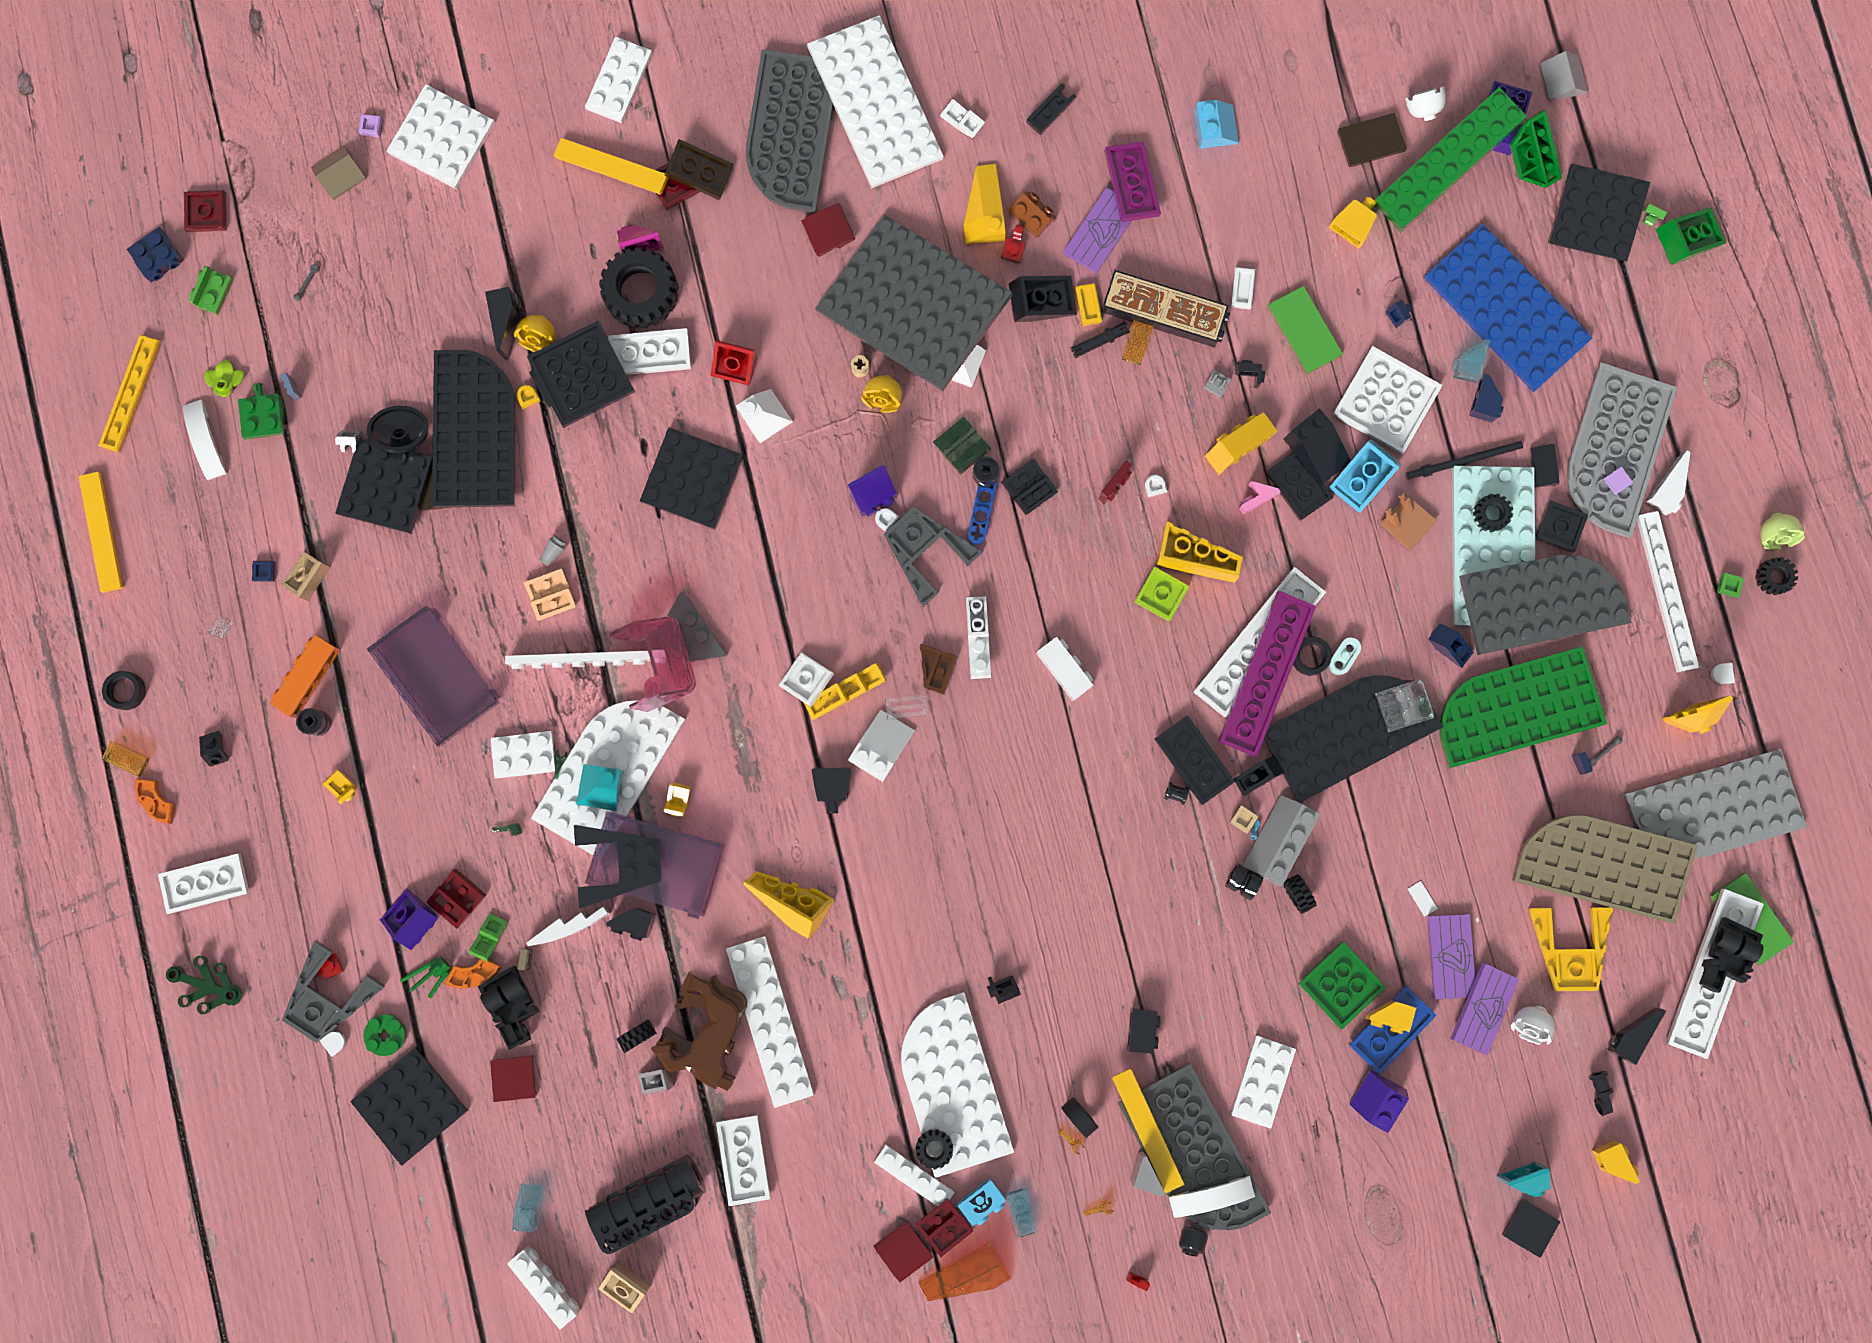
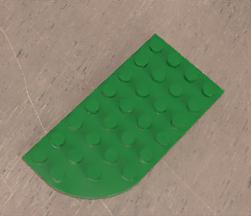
[1439,647,1607,768]

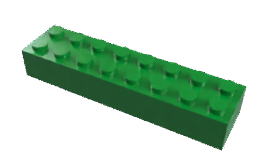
[1375,87,1527,233]

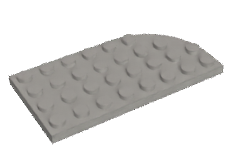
[1567,362,1678,538]
[1623,749,1807,858]

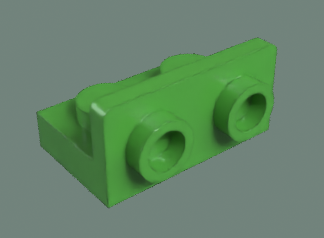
[189,266,233,315]

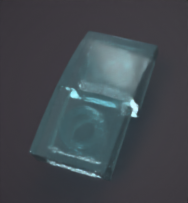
[1006,1188,1038,1238]

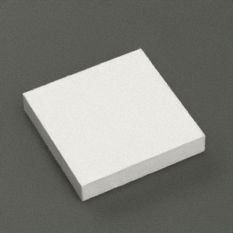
[779,652,834,707]

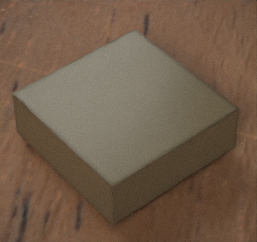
[518,948,533,970]

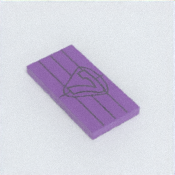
[1063,187,1132,274]
[1427,914,1475,999]
[1450,963,1519,1056]

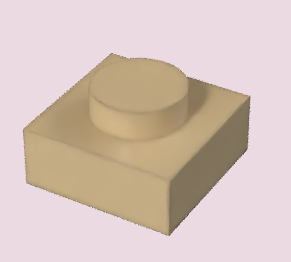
[1229,805,1258,834]

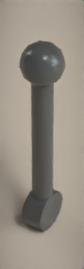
[293,264,319,301]
[1589,736,1623,767]

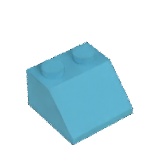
[1194,100,1239,149]

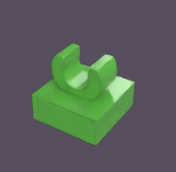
[1642,204,1667,226]

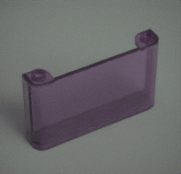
[367,605,500,747]
[585,811,725,919]

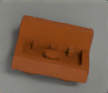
[1008,192,1057,238]

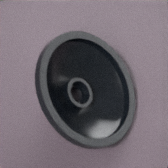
[367,406,429,453]

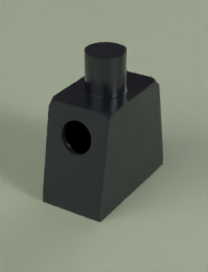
[812,768,851,814]

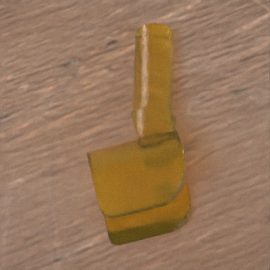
[1058,1129,1085,1154]
[1083,1201,1114,1216]

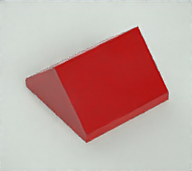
[711,340,757,386]

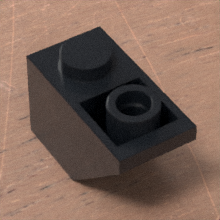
[606,908,656,941]

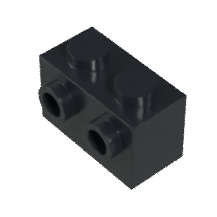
[1127,1008,1160,1054]

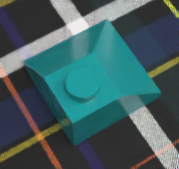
[576,764,624,811]
[1497,1162,1551,1197]

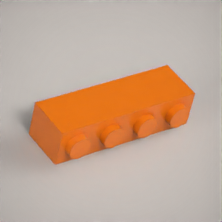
[270,635,341,718]

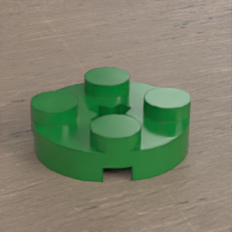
[363,1014,407,1056]

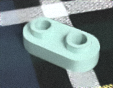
[1329,637,1361,675]

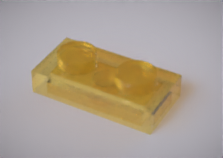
[1122,321,1153,365]
[101,741,150,777]

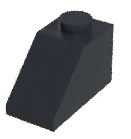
[1233,755,1285,796]

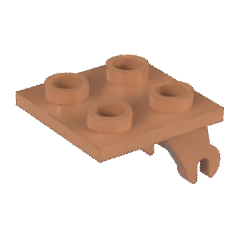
[1380,493,1437,551]

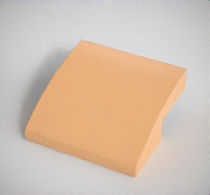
[524,568,576,621]

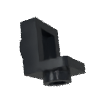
[1235,360,1265,388]
[199,731,228,767]
[986,975,1021,1004]

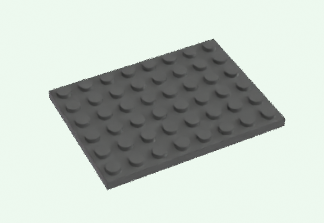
[815,214,1013,392]

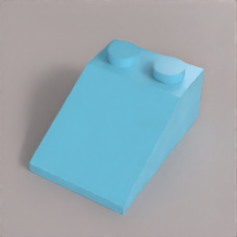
[1329,439,1402,513]

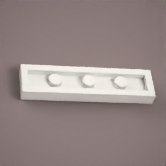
[874,1144,955,1206]

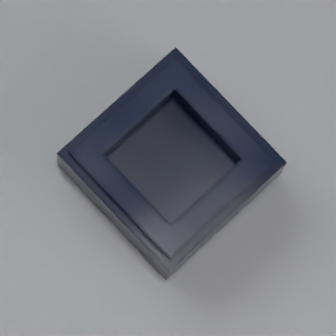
[252,561,275,582]
[1572,752,1593,775]

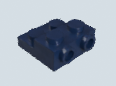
[127,227,184,283]

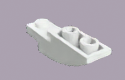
[966,596,991,679]

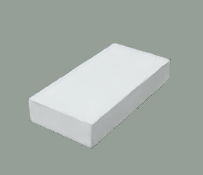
[1231,267,1255,310]

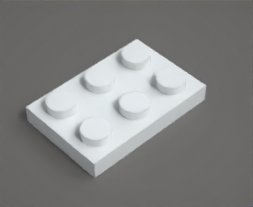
[491,731,557,779]

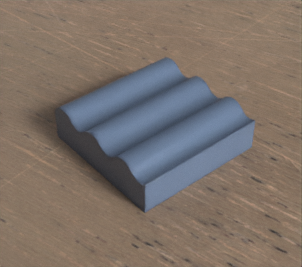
[280,372,301,400]

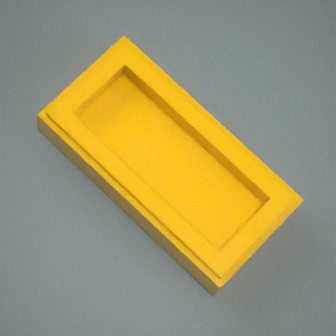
[1075,283,1102,326]

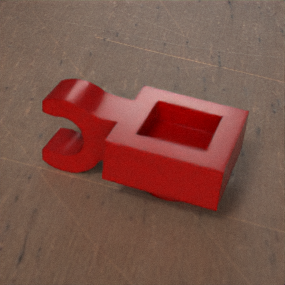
[1001,225,1025,264]
[313,953,344,980]

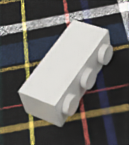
[1036,637,1094,701]

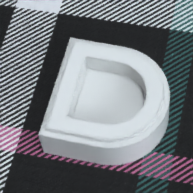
[1145,475,1168,498]
[875,508,900,532]
[1711,663,1735,684]
[320,1031,346,1057]

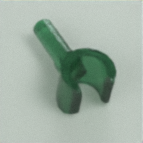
[553,750,568,780]
[492,824,522,836]

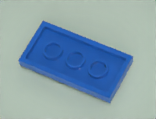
[1348,986,1437,1075]

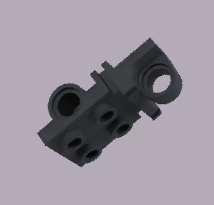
[1699,917,1764,993]
[478,966,540,1050]

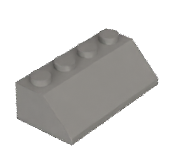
[1242,795,1321,886]

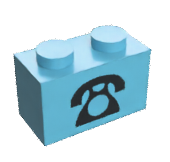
[957,1177,1006,1226]

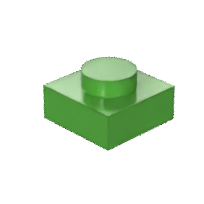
[1717,573,1744,598]

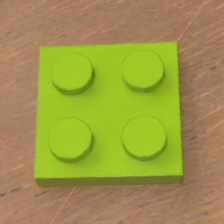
[1134,567,1190,622]

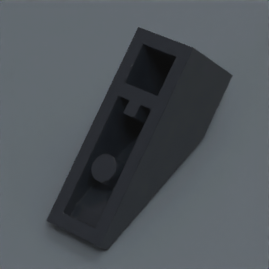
[1608,1007,1666,1065]

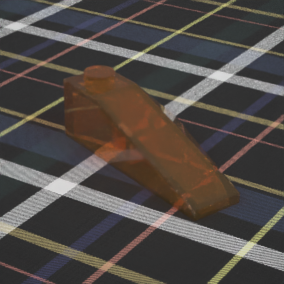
[918,1241,1011,1301]

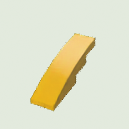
[803,663,887,720]

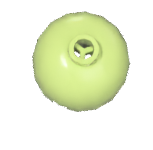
[1760,513,1805,550]

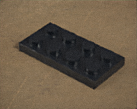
[1154,715,1235,805]

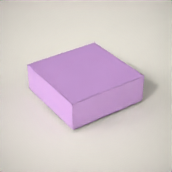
[358,114,382,137]
[1603,466,1633,495]

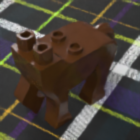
[651,971,747,1091]

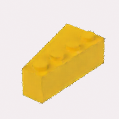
[1156,521,1243,583]

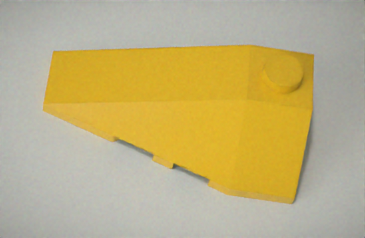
[963,164,1006,245]
[1662,695,1733,734]
[744,871,834,939]

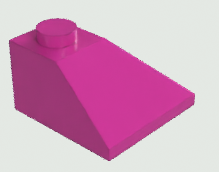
[617,225,664,253]

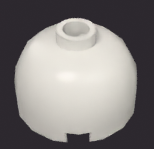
[1405,86,1446,121]
[1511,1006,1555,1045]

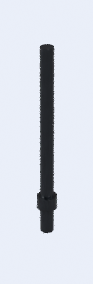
[1406,441,1523,480]

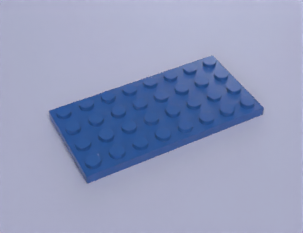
[1424,224,1593,392]

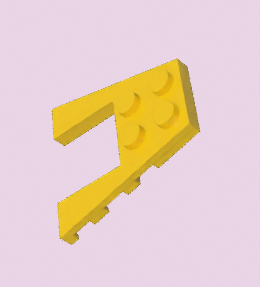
[1529,908,1613,991]

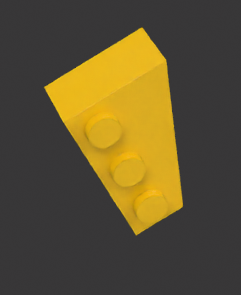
[1205,412,1278,475]

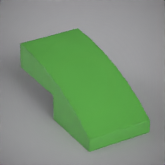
[469,913,508,962]

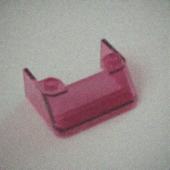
[609,616,696,712]

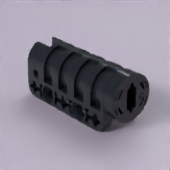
[585,1154,706,1254]

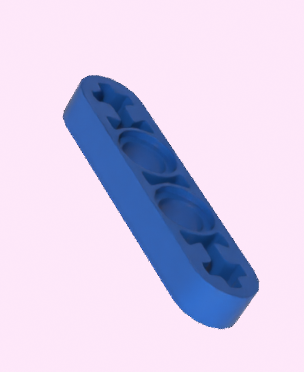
[968,480,998,545]

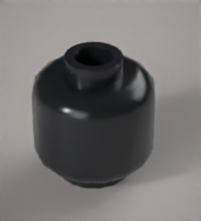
[1179,1224,1208,1257]

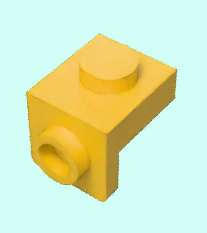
[322,768,356,804]
[663,782,691,817]

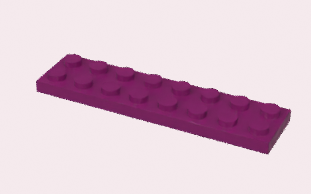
[1218,591,1316,757]

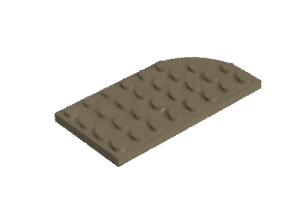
[1512,814,1698,924]

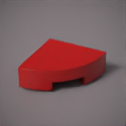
[1126,1272,1150,1291]

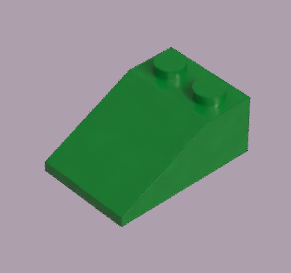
[1655,207,1727,265]

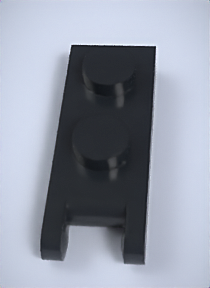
[1026,84,1077,135]

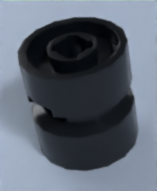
[973,456,999,488]
[296,708,331,736]
[1225,864,1264,901]

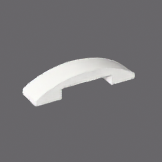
[183,399,227,480]
[1168,1176,1255,1218]

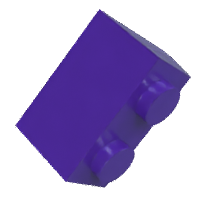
[380,889,438,950]
[1349,1070,1409,1133]

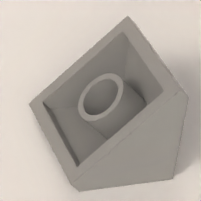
[1539,51,1588,101]
[1130,1151,1166,1197]

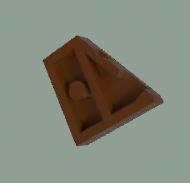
[920,644,958,695]

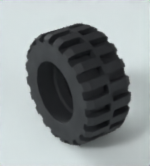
[599,247,679,328]

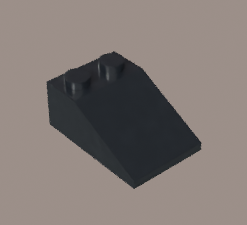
[1008,276,1077,322]
[485,287,523,360]
[1284,408,1351,484]

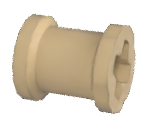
[851,355,869,378]

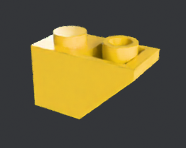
[1365,1000,1416,1034]
[1592,1140,1640,1184]

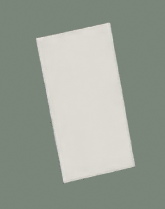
[1408,881,1438,917]

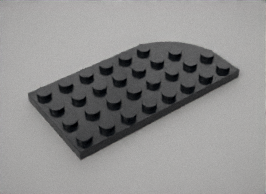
[432,350,515,508]
[1264,675,1443,803]

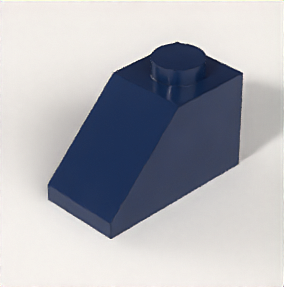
[1469,373,1504,423]
[1428,623,1474,668]

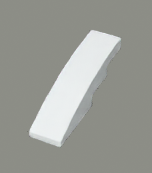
[526,906,611,946]

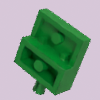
[238,383,285,440]

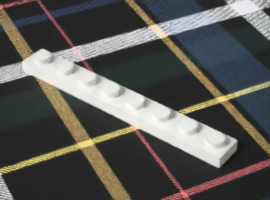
[1637,511,1699,673]
[505,650,671,669]

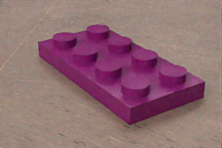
[1104,141,1161,222]

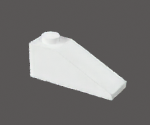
[1646,450,1690,516]

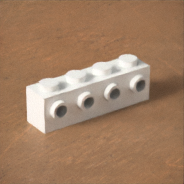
[507,1245,581,1329]

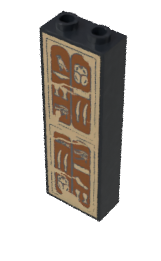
[1101,270,1230,348]

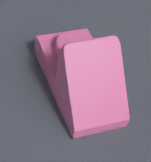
[1239,481,1280,515]

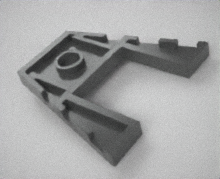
[884,507,983,607]
[282,940,385,1043]

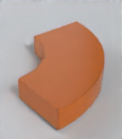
[135,778,175,824]
[444,959,501,988]

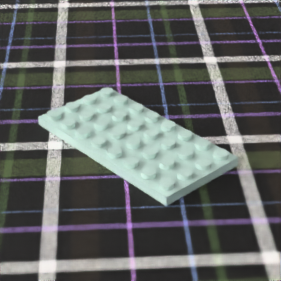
[1452,466,1535,626]

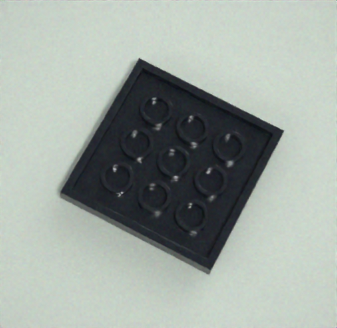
[1548,164,1651,262]
[526,321,635,428]
[640,427,744,530]
[335,438,433,534]
[350,1047,468,1166]

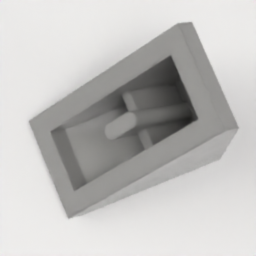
[638,1067,674,1094]

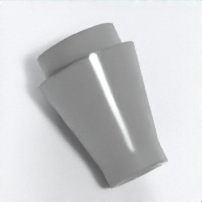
[539,535,567,566]

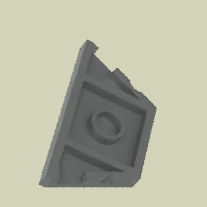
[660,591,727,663]

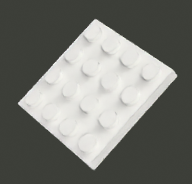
[387,84,495,190]
[1332,346,1442,455]

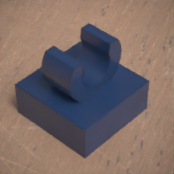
[1386,300,1414,328]

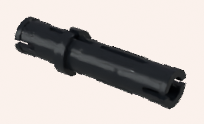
[1071,321,1130,358]

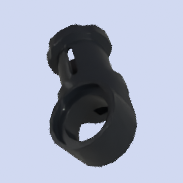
[1588,1071,1614,1116]

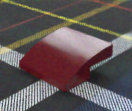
[801,203,856,257]
[426,869,486,929]
[915,1198,973,1258]
[873,1221,933,1283]

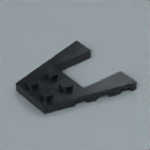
[574,825,662,908]

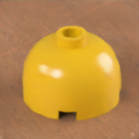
[514,315,556,352]
[861,375,902,413]

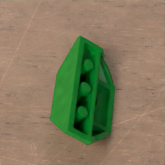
[1509,109,1562,188]

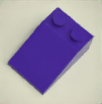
[848,465,897,517]

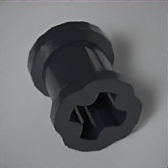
[1164,782,1189,805]

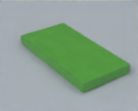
[1268,286,1343,374]
[1710,873,1794,965]

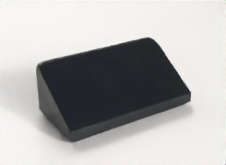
[1530,444,1559,488]

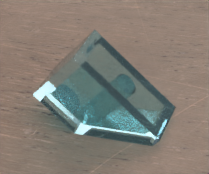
[1451,339,1490,383]
[512,1184,543,1233]

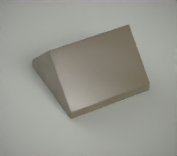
[311,146,366,200]

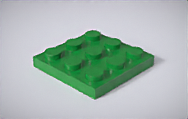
[1298,941,1386,1030]

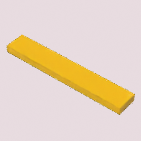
[553,138,669,195]
[98,334,161,453]
[79,472,123,593]
[1112,1068,1184,1194]

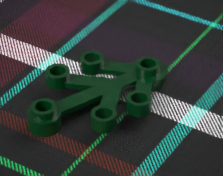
[166,956,243,1015]

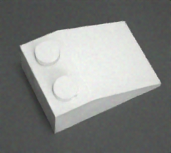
[848,710,915,783]

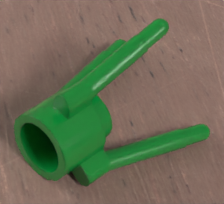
[400,956,451,998]

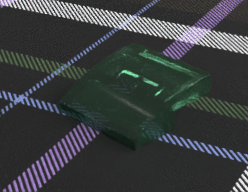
[933,417,991,475]

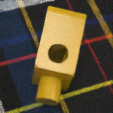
[1329,197,1377,249]

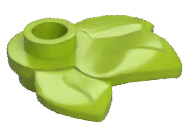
[204,360,244,397]

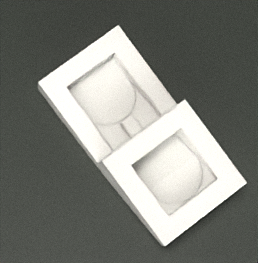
[940,99,985,138]

